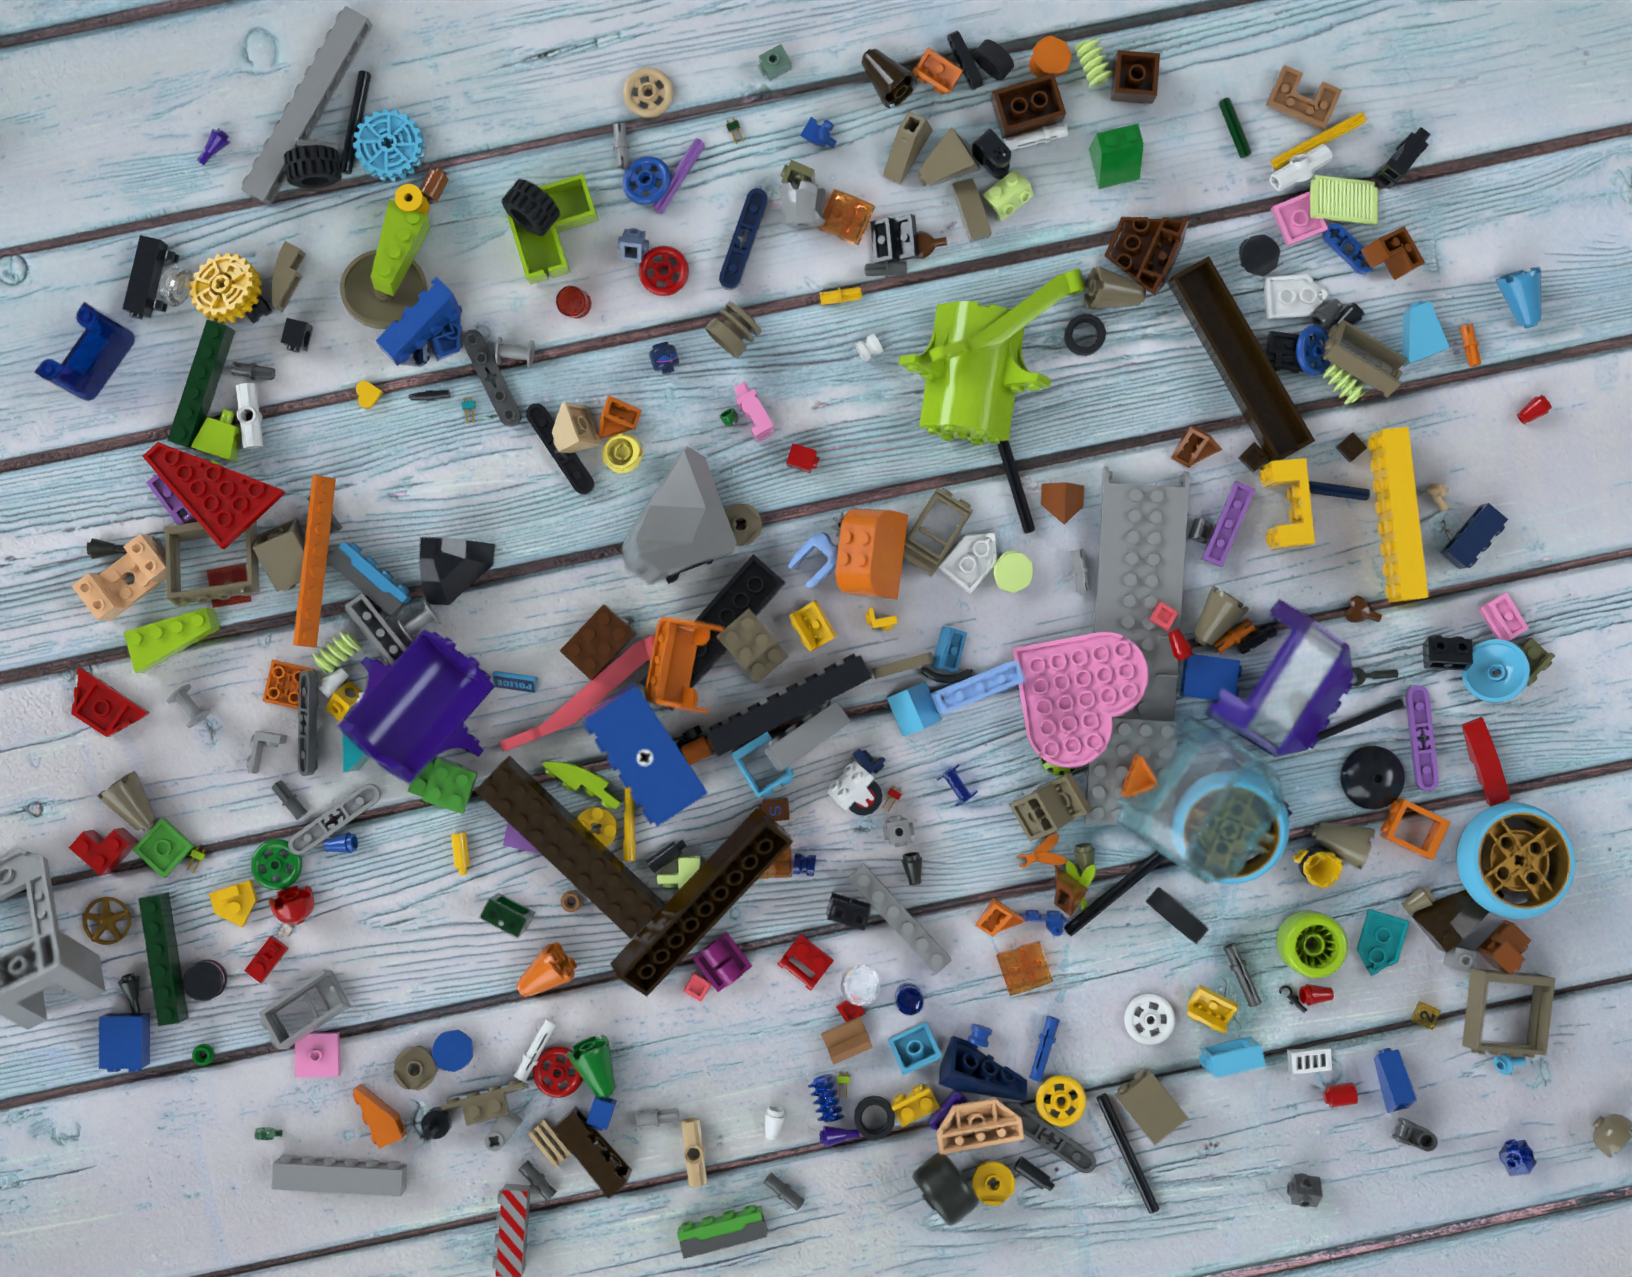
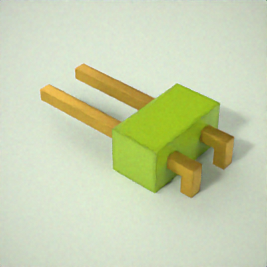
[187,846,206,873]
[837,1071,850,1098]

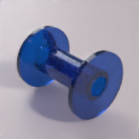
[936,763,978,807]

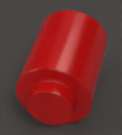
[1323,1082,1358,1108]

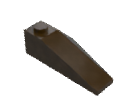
[1411,889,1504,953]

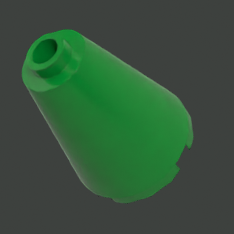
[567,1035,616,1099]

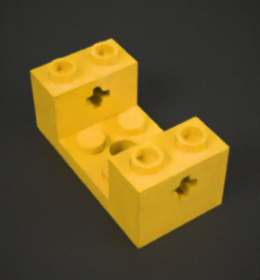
[1259,458,1315,550]

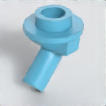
[1494,1053,1526,1075]

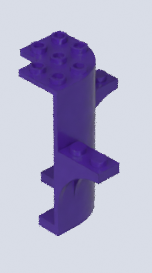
[337,630,495,784]

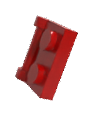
[777,933,834,991]

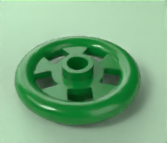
[251,839,302,890]

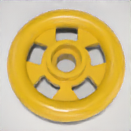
[1035,1075,1087,1127]

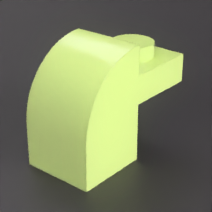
[657,856,701,889]

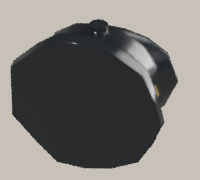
[1239,235,1280,277]

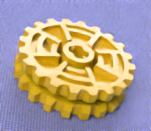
[189,253,262,324]

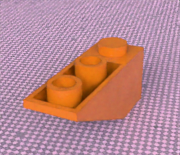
[353,1084,407,1149]

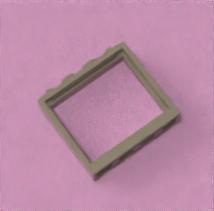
[165,521,260,606]
[1462,968,1555,1058]

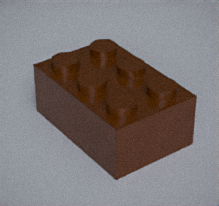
[990,73,1066,139]
[559,604,637,680]

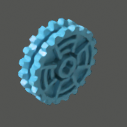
[353,109,426,182]

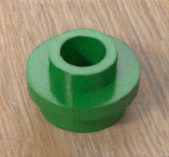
[192,1044,215,1066]

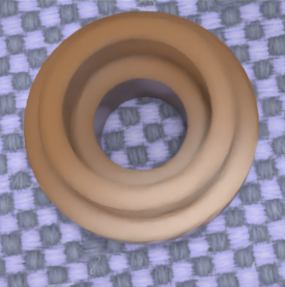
[561,891,582,912]

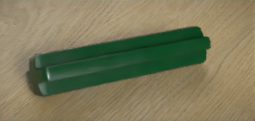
[1218,97,1252,158]

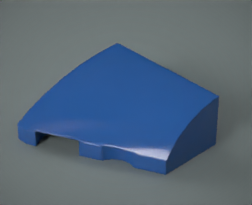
[428,306,462,361]

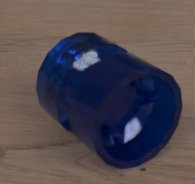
[895,982,924,1016]

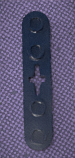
[719,188,768,290]

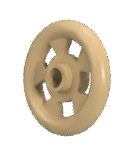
[623,67,673,118]

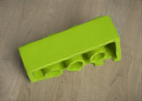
[371,199,430,297]
[123,608,220,673]

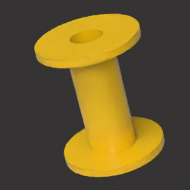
[395,184,430,215]

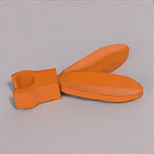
[1016,833,1067,868]

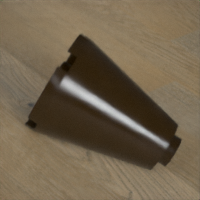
[861,49,917,108]

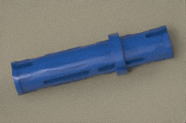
[1029,1016,1060,1082]

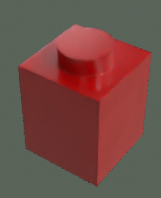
[786,443,820,473]

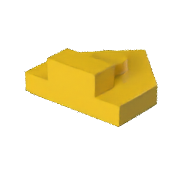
[209,880,258,927]

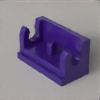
[928,1090,971,1131]

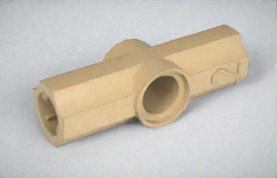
[681,1117,708,1187]

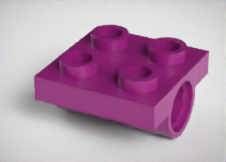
[693,932,752,992]

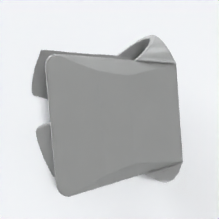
[779,180,826,228]

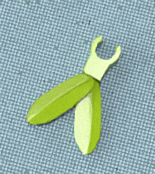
[1066,860,1096,910]

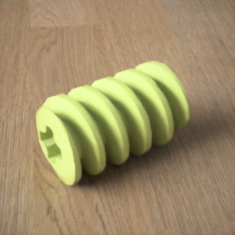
[1074,39,1113,88]
[1322,364,1369,405]
[312,631,362,674]

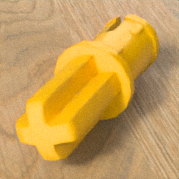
[820,287,862,306]

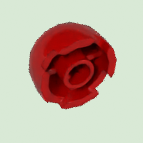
[269,886,314,925]

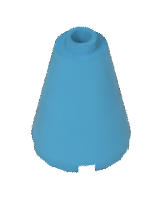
[1496,266,1541,329]

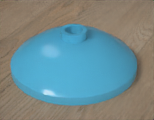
[1461,639,1530,703]

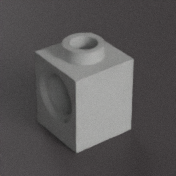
[1443,946,1478,973]

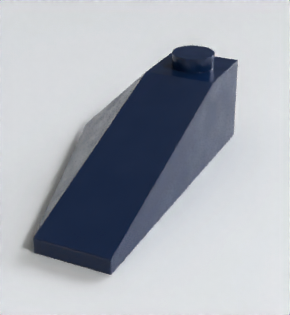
[939,1036,1027,1101]

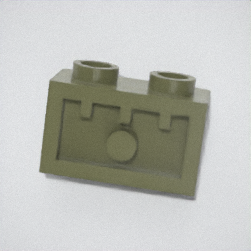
[781,160,815,186]
[1520,638,1555,686]

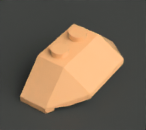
[936,1098,1024,1155]

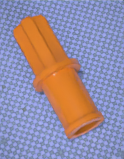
[1459,324,1481,367]

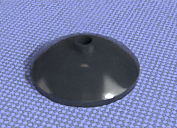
[1340,746,1405,810]

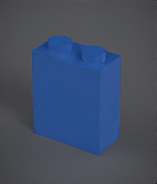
[1179,654,1242,701]
[99,1013,150,1072]

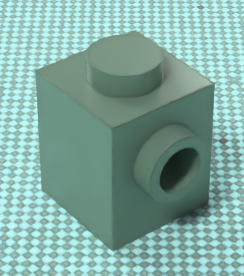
[758,44,792,81]

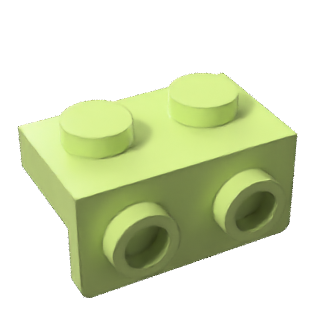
[982,169,1034,221]

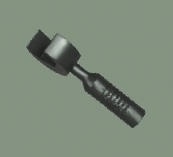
[1352,667,1398,686]
[672,725,703,746]

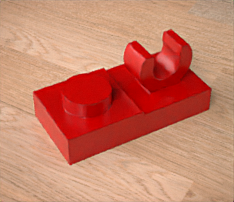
[244,935,289,983]

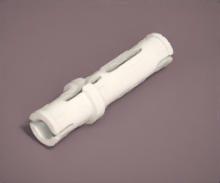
[1003,123,1068,151]
[514,1018,557,1082]

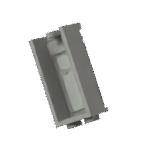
[259,970,352,1050]

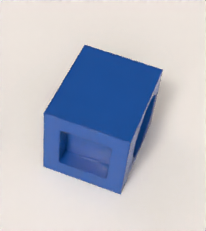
[587,1096,617,1131]

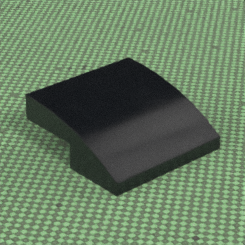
[870,214,919,263]

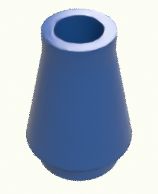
[324,832,358,853]

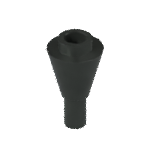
[87,538,127,559]
[118,973,141,1014]

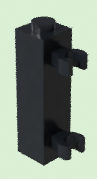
[122,235,179,320]

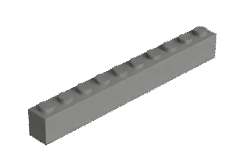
[241,6,372,207]

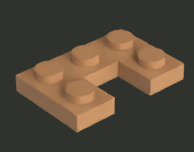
[1265,65,1342,131]

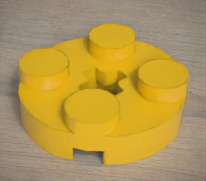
[577,807,617,847]
[971,1160,1015,1206]

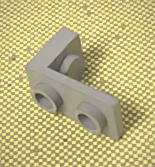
[246,731,287,774]

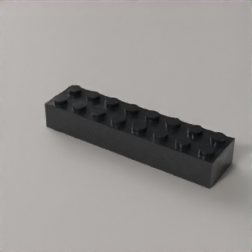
[640,554,786,711]
[706,654,872,756]

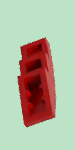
[1461,717,1510,807]

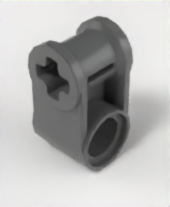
[1391,1117,1438,1152]

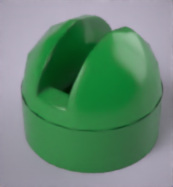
[720,408,738,426]

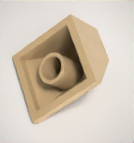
[552,402,601,453]

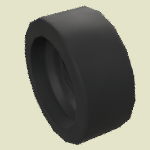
[973,39,1014,80]
[1064,314,1106,356]
[854,1096,895,1140]

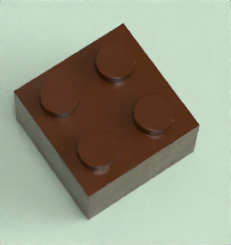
[1110,50,1160,104]

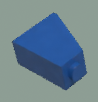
[1374,1048,1417,1113]

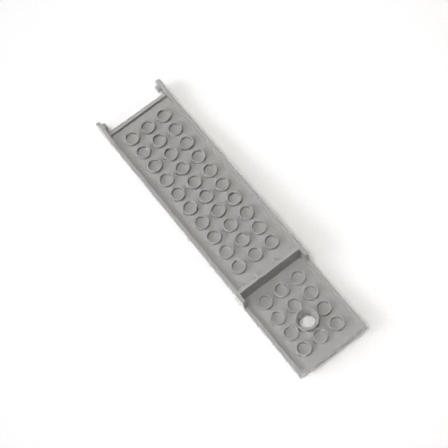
[1084,466,1190,829]

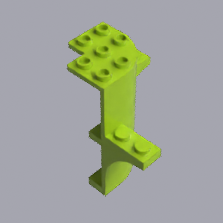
[899,301,1051,446]

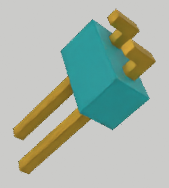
[461,397,476,424]

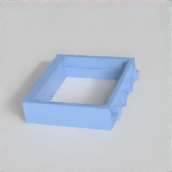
[930,661,1025,714]

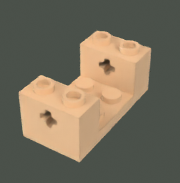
[72,534,166,621]

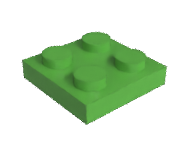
[132,817,195,878]

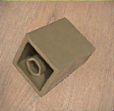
[252,519,305,592]
[1115,1068,1188,1145]

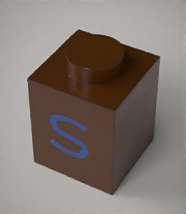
[759,797,790,821]

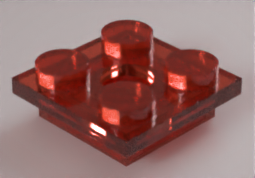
[207,564,252,608]

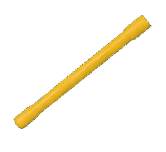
[623,786,636,861]

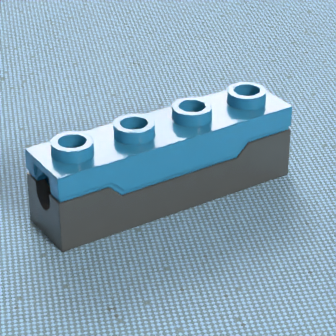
[327,541,412,617]

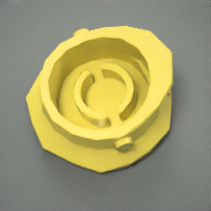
[602,433,643,473]

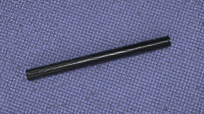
[1316,699,1404,741]

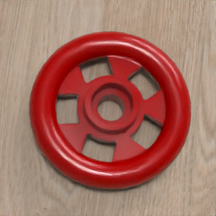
[639,246,689,296]
[533,1046,583,1098]

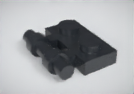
[1266,331,1313,374]

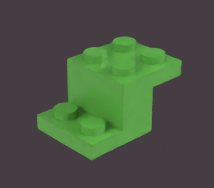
[407,756,478,814]

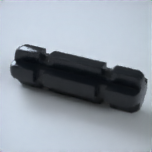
[1237,626,1277,654]

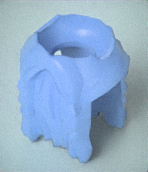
[788,532,838,588]

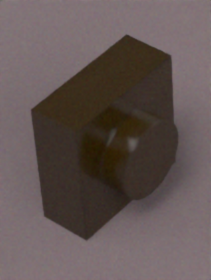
[1335,432,1367,463]
[1238,442,1269,473]

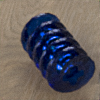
[808,1074,844,1123]

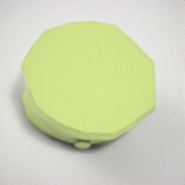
[993,551,1033,593]

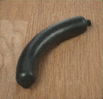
[921,667,973,683]

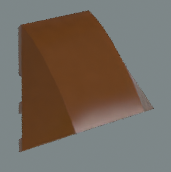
[1104,217,1189,296]

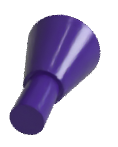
[197,128,230,165]
[819,1126,860,1148]

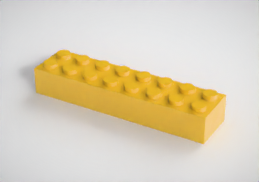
[1367,427,1429,602]

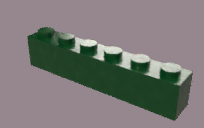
[167,320,235,450]
[138,892,189,1026]

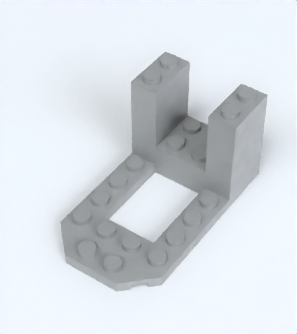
[0,848,106,1030]

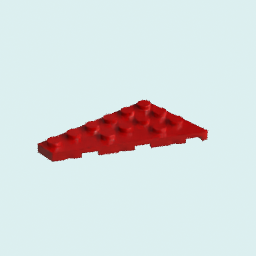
[142,442,286,550]

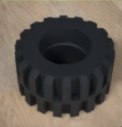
[284,145,342,188]
[501,179,560,236]

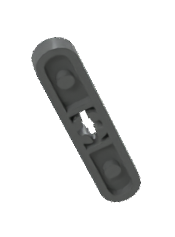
[462,329,521,427]
[298,670,319,776]
[1006,1102,1096,1173]

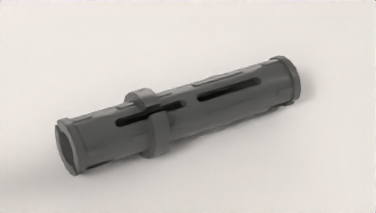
[1223,943,1262,1007]

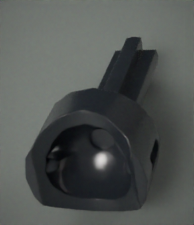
[419,1106,452,1142]

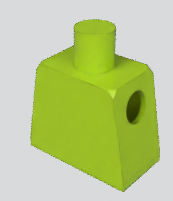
[191,409,241,463]

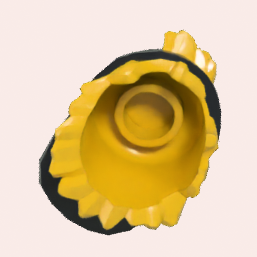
[1293,846,1343,889]

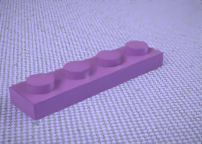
[1201,481,1256,567]

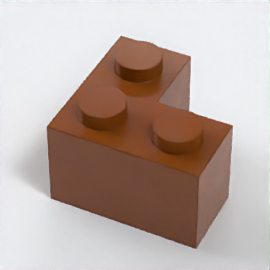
[1361,226,1425,280]
[1476,920,1532,975]

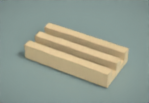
[528,1119,571,1167]

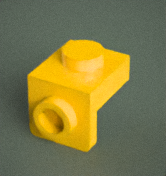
[865,607,898,631]

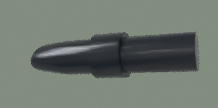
[409,390,450,401]

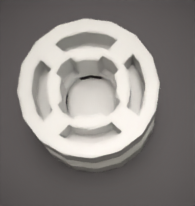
[855,333,883,362]

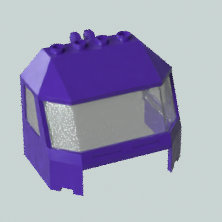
[1205,599,1353,757]

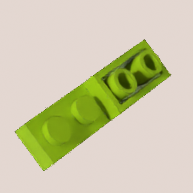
[542,761,623,810]

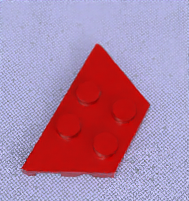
[71,668,150,737]

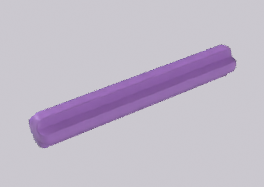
[653,138,705,213]

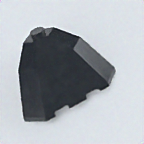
[419,537,495,605]

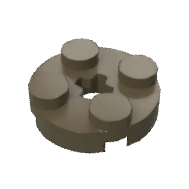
[725,503,762,546]
[393,1045,438,1090]

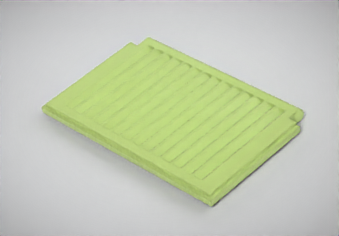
[1310,175,1378,225]

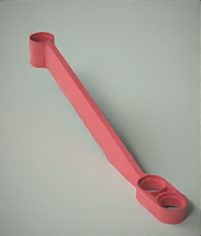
[499,635,655,752]

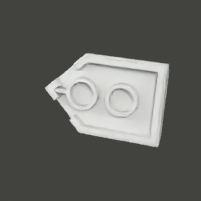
[1264,274,1329,319]
[938,533,997,594]

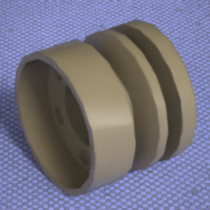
[705,301,762,359]

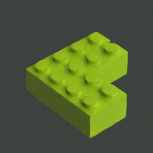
[506,173,599,285]

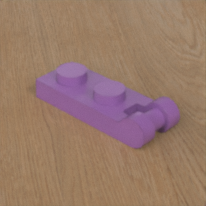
[146,474,197,525]

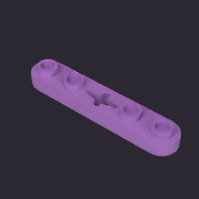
[1405,685,1439,791]

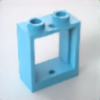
[731,731,794,798]
[1199,1037,1266,1078]

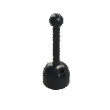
[665,559,713,584]

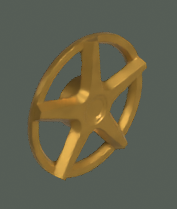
[82,897,131,945]

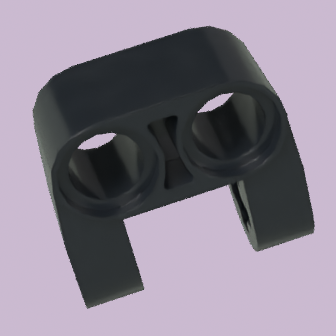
[972,129,1011,179]

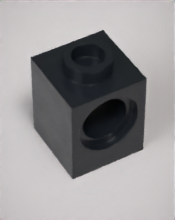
[281,318,313,353]

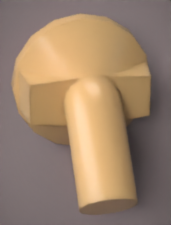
[1426,484,1449,512]

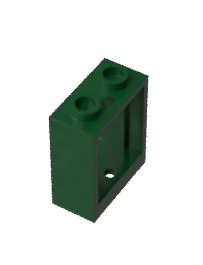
[479,893,536,938]

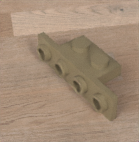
[441,1080,529,1126]

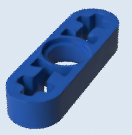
[1323,224,1374,274]

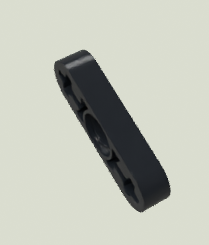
[947,30,983,90]

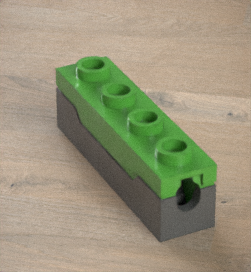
[677,1205,768,1259]

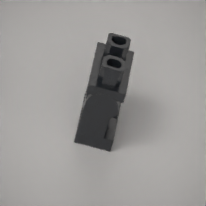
[1373,127,1431,189]
[826,892,871,931]

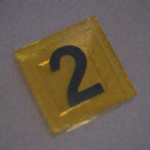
[1411,1001,1441,1030]

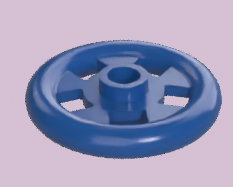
[622,156,671,205]
[1296,325,1331,376]

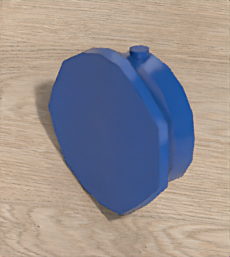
[432,1029,473,1072]

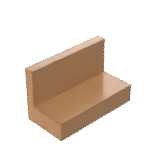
[821,1016,873,1065]

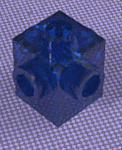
[1499,1139,1537,1176]

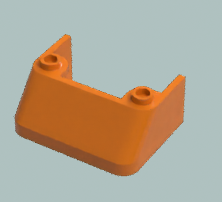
[645,617,724,713]

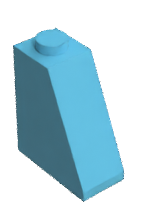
[1402,300,1450,367]

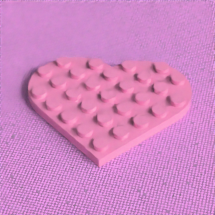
[1012,632,1148,768]

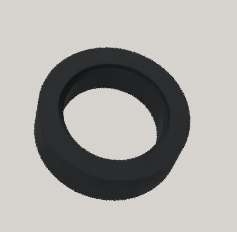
[1146,887,1209,944]

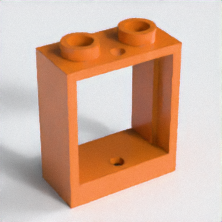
[1380,798,1451,860]

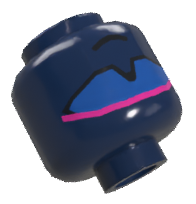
[649,342,679,375]

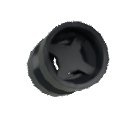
[245,295,272,324]

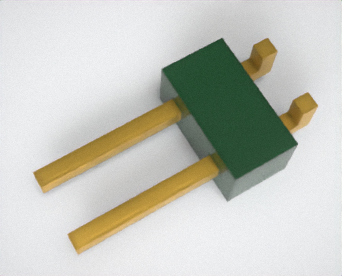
[726,117,744,144]

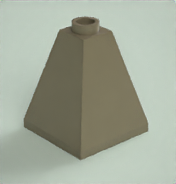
[918,127,980,187]

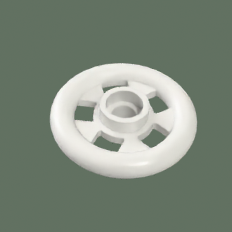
[1124,994,1175,1045]

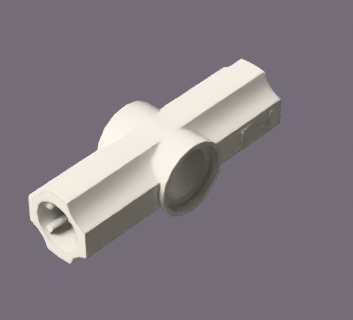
[1269,144,1333,191]
[236,383,263,449]

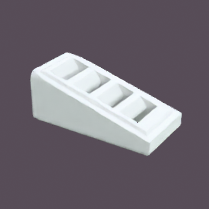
[1287,1048,1332,1074]

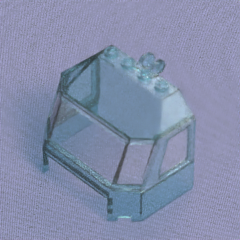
[1117,716,1284,884]

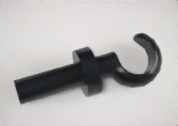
[1279,985,1307,1013]

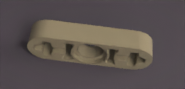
[872,652,934,679]

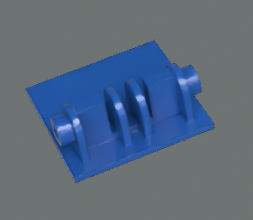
[1020,910,1069,936]

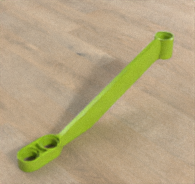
[929,269,1086,362]

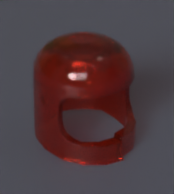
[556,285,592,319]

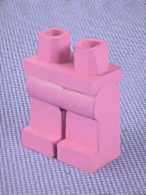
[734,381,775,443]

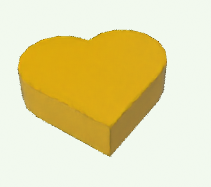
[356,381,383,409]

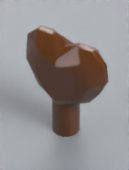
[917,231,947,259]
[1345,596,1382,623]

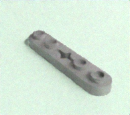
[288,784,381,855]

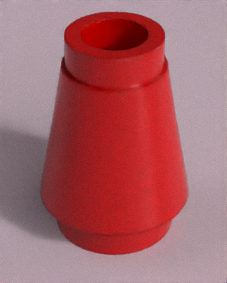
[1517,395,1552,425]
[1167,628,1194,662]
[1299,984,1334,1006]

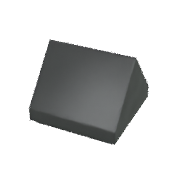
[1188,518,1213,544]

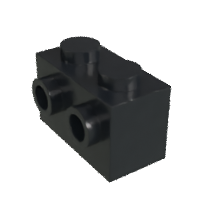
[1423,635,1473,671]

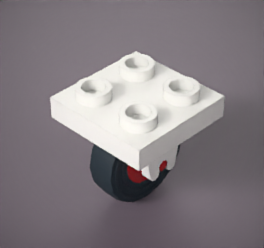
[827,760,883,816]

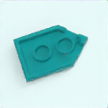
[1356,909,1410,976]

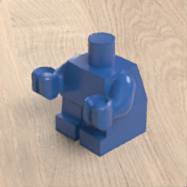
[800,117,837,148]

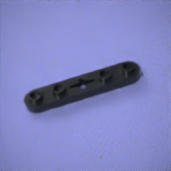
[526,403,595,495]

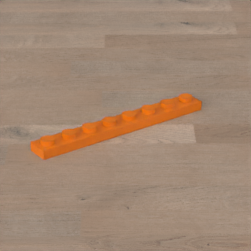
[293,475,336,648]

